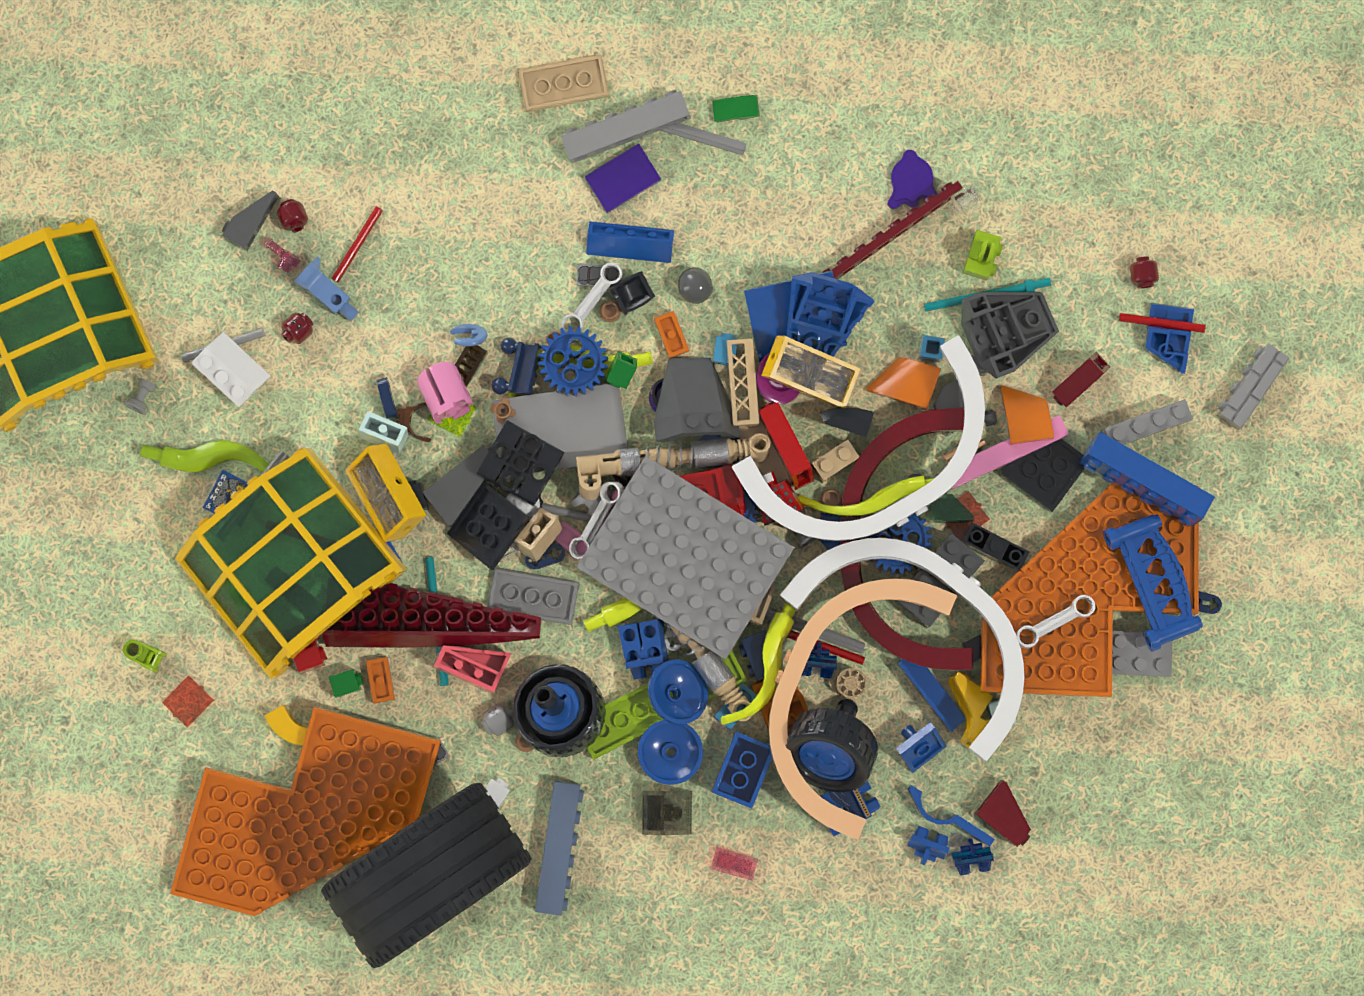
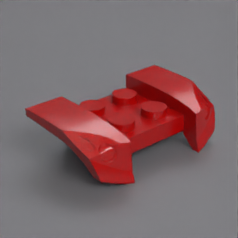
[679,464,746,516]

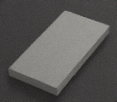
[487,568,579,625]

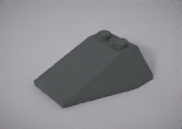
[961,292,1059,379]
[654,358,740,442]

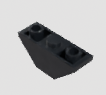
[962,522,1029,571]

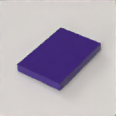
[585,144,661,213]

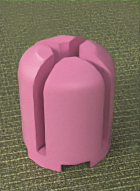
[417,362,474,423]

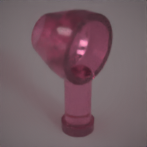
[264,237,301,273]

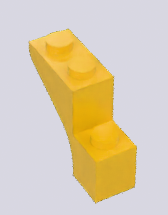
[947,672,993,748]

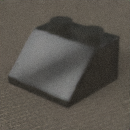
[642,790,692,835]

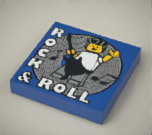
[202,470,254,528]

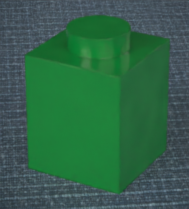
[607,351,637,389]
[328,669,364,698]

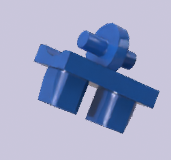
[907,826,950,865]

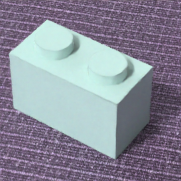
[359,411,408,454]

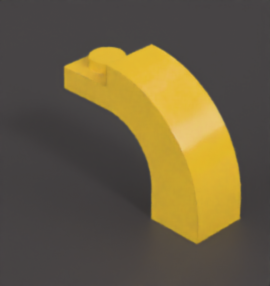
[264,705,308,745]

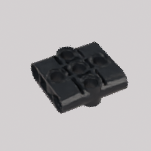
[477,420,564,506]

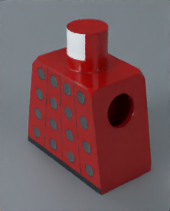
[761,471,805,526]

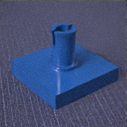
[896,722,947,773]

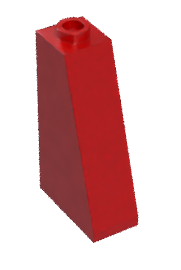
[759,402,815,490]

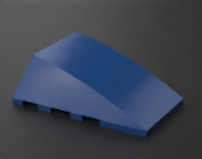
[786,272,874,357]

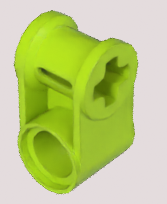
[123,640,167,673]

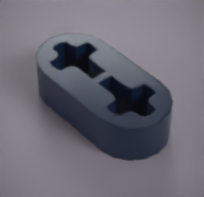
[376,377,397,419]
[525,544,565,570]
[1199,591,1222,614]

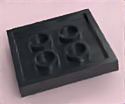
[1000,439,1085,512]
[447,481,531,570]

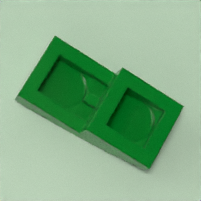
[712,95,760,123]

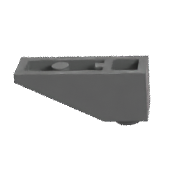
[222,190,279,251]

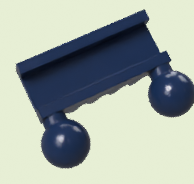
[491,337,542,395]

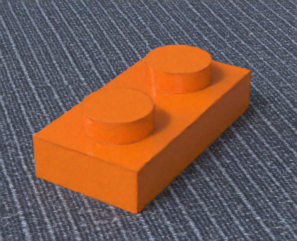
[654,311,690,359]
[366,657,395,704]

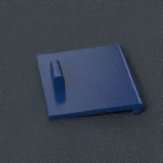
[744,271,847,364]

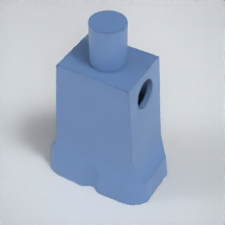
[294,257,359,321]

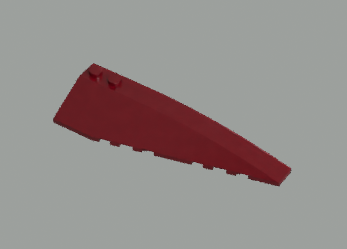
[322,578,541,648]

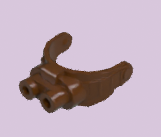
[396,403,431,442]

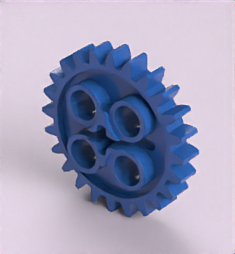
[538,326,608,397]
[866,507,933,575]

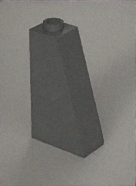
[423,445,498,528]

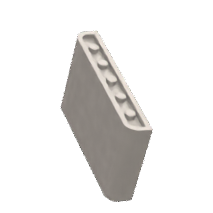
[491,384,628,482]

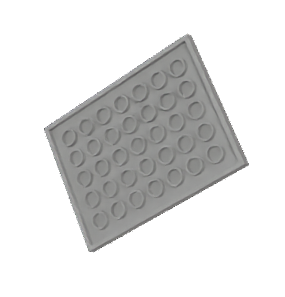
[576,456,794,659]

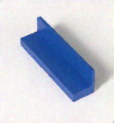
[586,221,674,263]
[896,659,965,732]

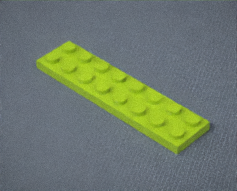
[587,650,748,760]

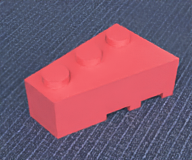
[432,645,511,694]

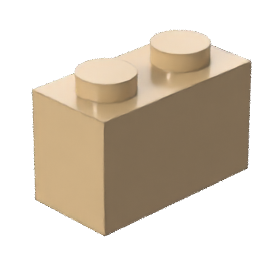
[811,440,859,483]
[515,508,562,562]

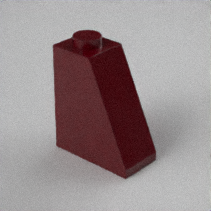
[1052,351,1111,408]
[974,780,1031,847]

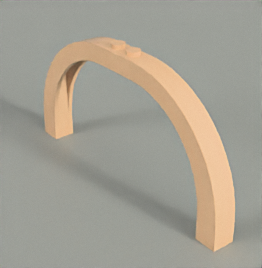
[768,579,957,840]

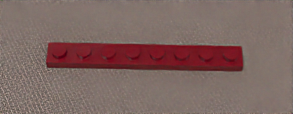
[821,181,963,279]

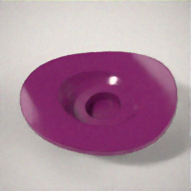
[756,353,800,404]

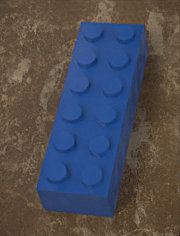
[1080,432,1215,526]

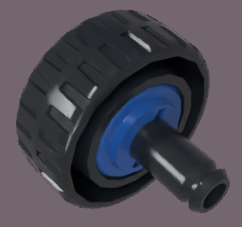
[513,664,606,758]
[785,699,878,792]

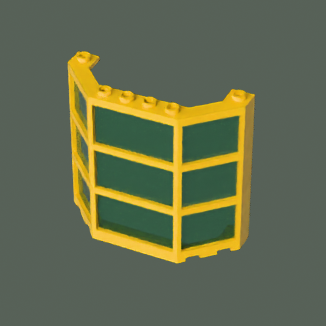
[0,218,158,432]
[175,448,407,680]

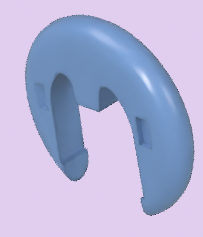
[450,324,488,346]

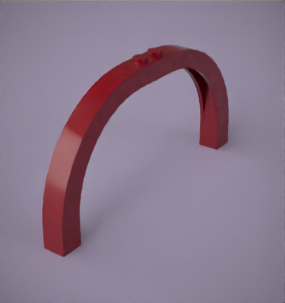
[837,408,973,670]

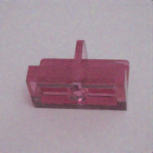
[711,847,758,881]

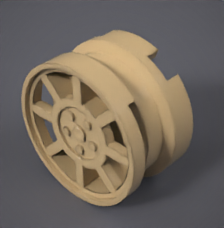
[836,668,867,698]

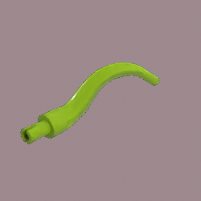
[140,440,287,497]

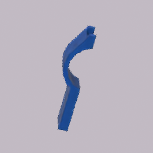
[908,785,995,846]

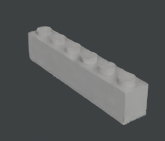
[561,90,691,163]

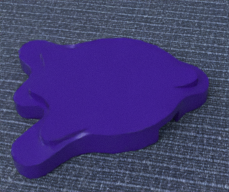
[887,150,938,209]

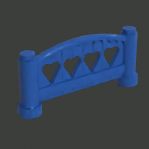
[1103,514,1203,652]

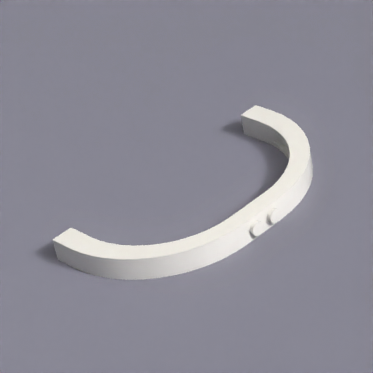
[732,335,985,541]
[780,538,1024,762]

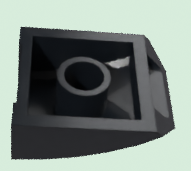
[819,408,874,437]

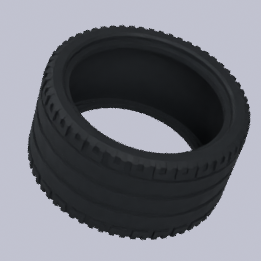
[321,783,532,968]

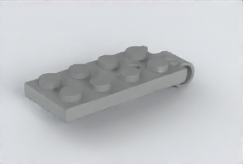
[1112,631,1172,677]

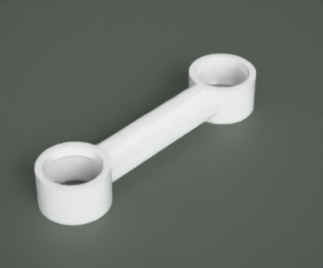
[561,263,623,333]
[569,482,625,559]
[1016,595,1095,649]

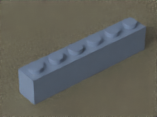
[535,781,584,916]

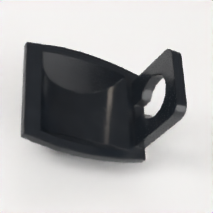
[610,271,655,315]

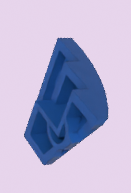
[1145,303,1194,374]

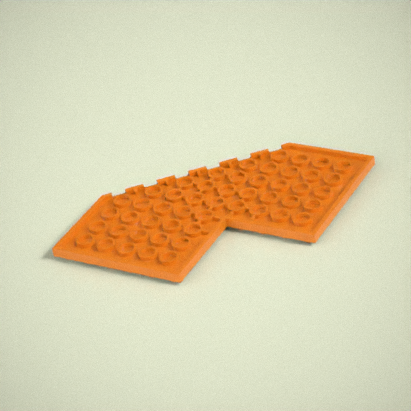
[980,482,1199,697]
[170,706,441,916]

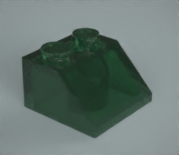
[929,492,974,523]

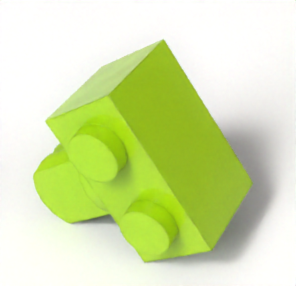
[963,230,1003,281]

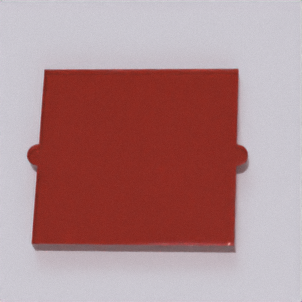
[939,491,990,540]
[162,675,214,728]

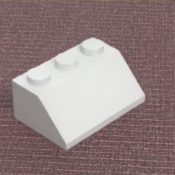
[191,332,271,407]

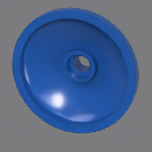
[648,659,708,725]
[638,720,703,785]

